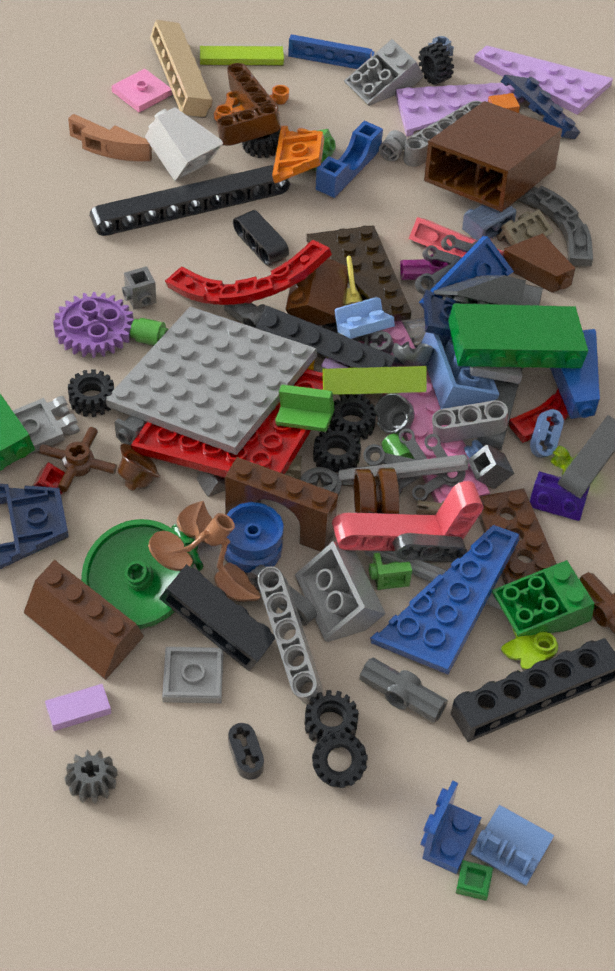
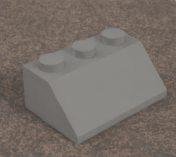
[295,541,385,642]

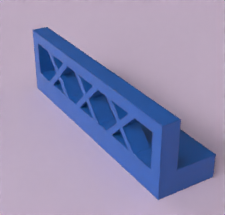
[288,34,375,69]

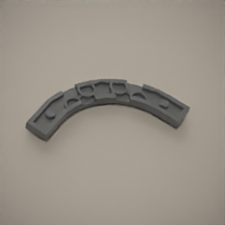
[517,186,593,266]

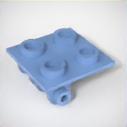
[471,805,554,886]

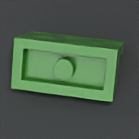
[275,385,334,432]

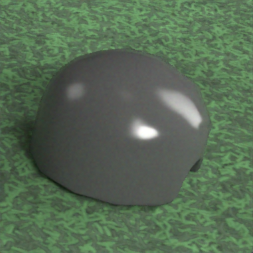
[392,342,434,367]
[374,393,415,435]

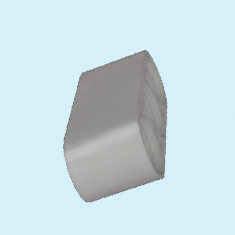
[432,400,508,443]

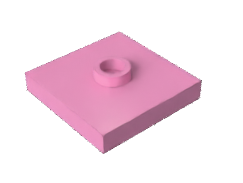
[112,69,172,112]

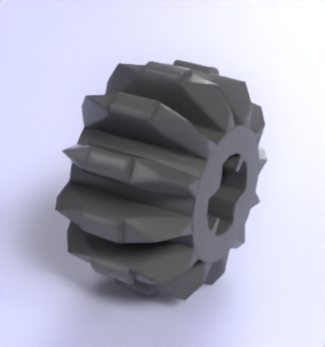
[65,749,118,804]

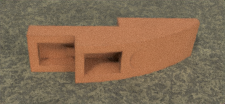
[68,114,152,161]

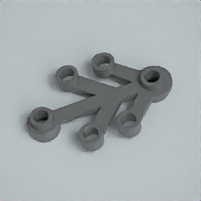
[415,235,479,294]
[364,428,466,501]

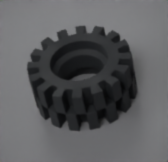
[418,42,454,85]
[242,127,281,158]
[68,369,114,417]
[329,394,376,440]
[313,427,361,476]
[304,690,359,748]
[312,731,368,788]

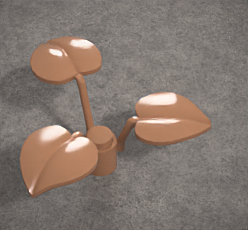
[148,501,261,602]

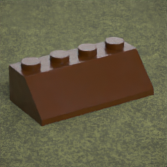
[24,559,144,680]

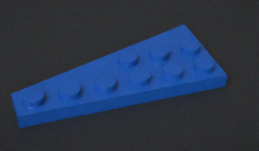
[370,525,519,675]

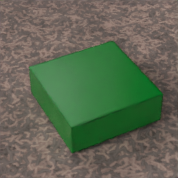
[456,860,493,901]

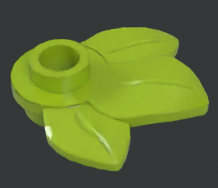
[501,627,558,670]

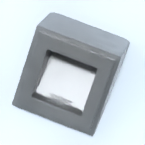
[197,471,225,496]

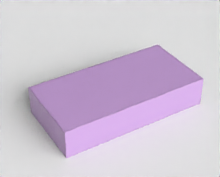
[45,684,111,731]

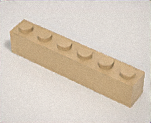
[150,20,212,117]

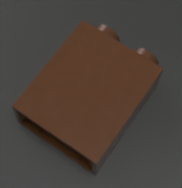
[424,101,562,212]

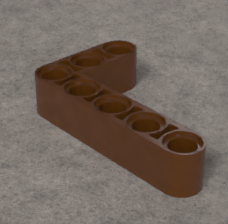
[217,63,280,146]

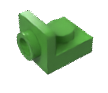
[368,552,412,590]

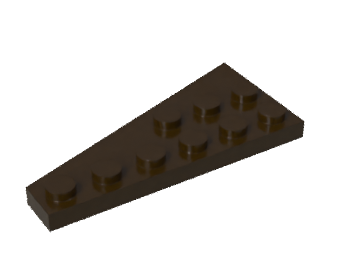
[306,225,412,322]

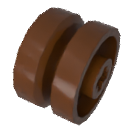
[353,467,399,514]

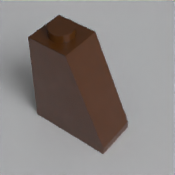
[503,233,576,293]

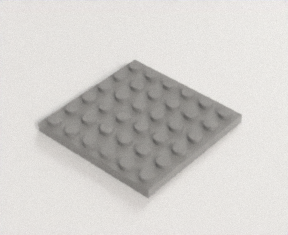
[106,307,317,455]

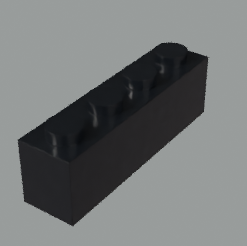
[159,564,275,671]

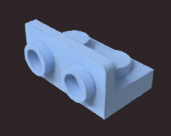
[335,297,395,339]

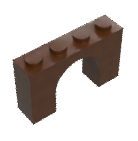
[225,457,338,552]

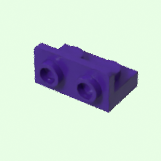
[530,471,590,521]

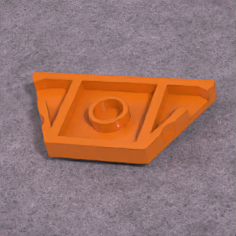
[272,126,324,183]

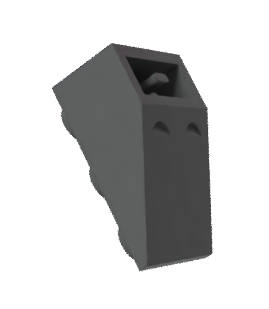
[434,275,526,305]

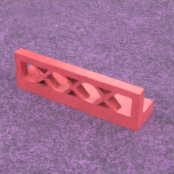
[409,217,504,257]

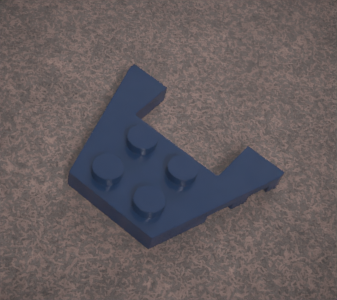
[0,484,69,569]

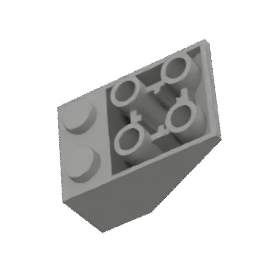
[344,39,424,106]

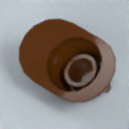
[118,443,161,491]

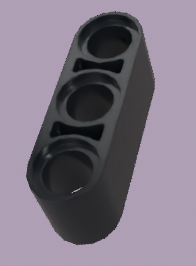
[233,210,289,265]

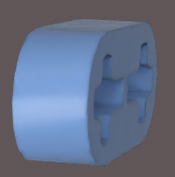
[530,409,564,458]

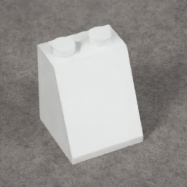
[145,107,223,181]

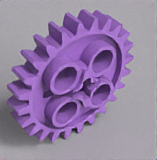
[53,292,134,358]

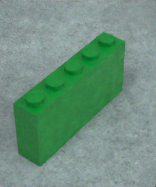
[448,304,588,368]

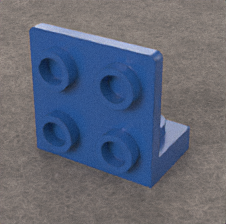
[420,780,482,874]

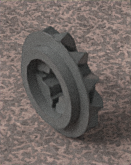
[301,467,342,496]

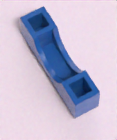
[315,120,383,198]

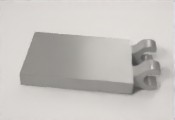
[13,396,80,456]

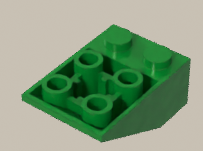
[492,560,595,637]

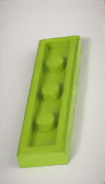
[200,46,284,66]
[323,366,427,395]

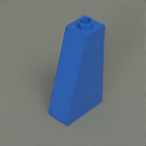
[550,329,600,419]

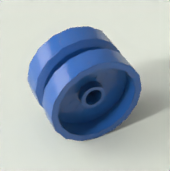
[225,502,284,573]

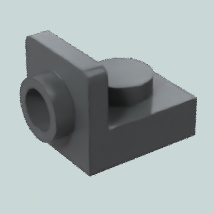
[114,415,147,445]

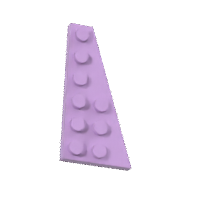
[474,46,613,115]
[395,83,524,137]

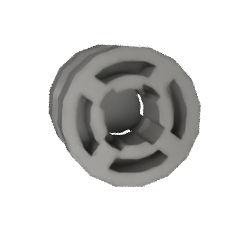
[379,130,407,161]

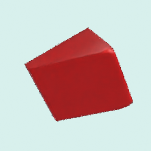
[32,462,65,494]

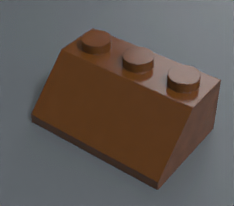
[285,258,349,326]

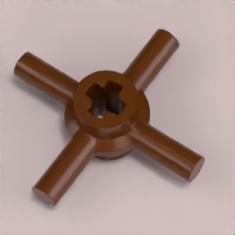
[39,427,117,492]

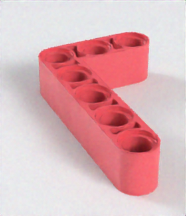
[332,481,483,551]

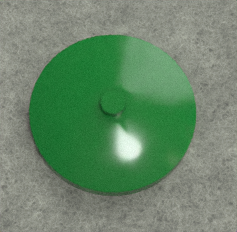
[81,519,193,629]

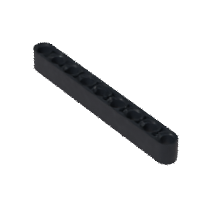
[89,165,290,236]

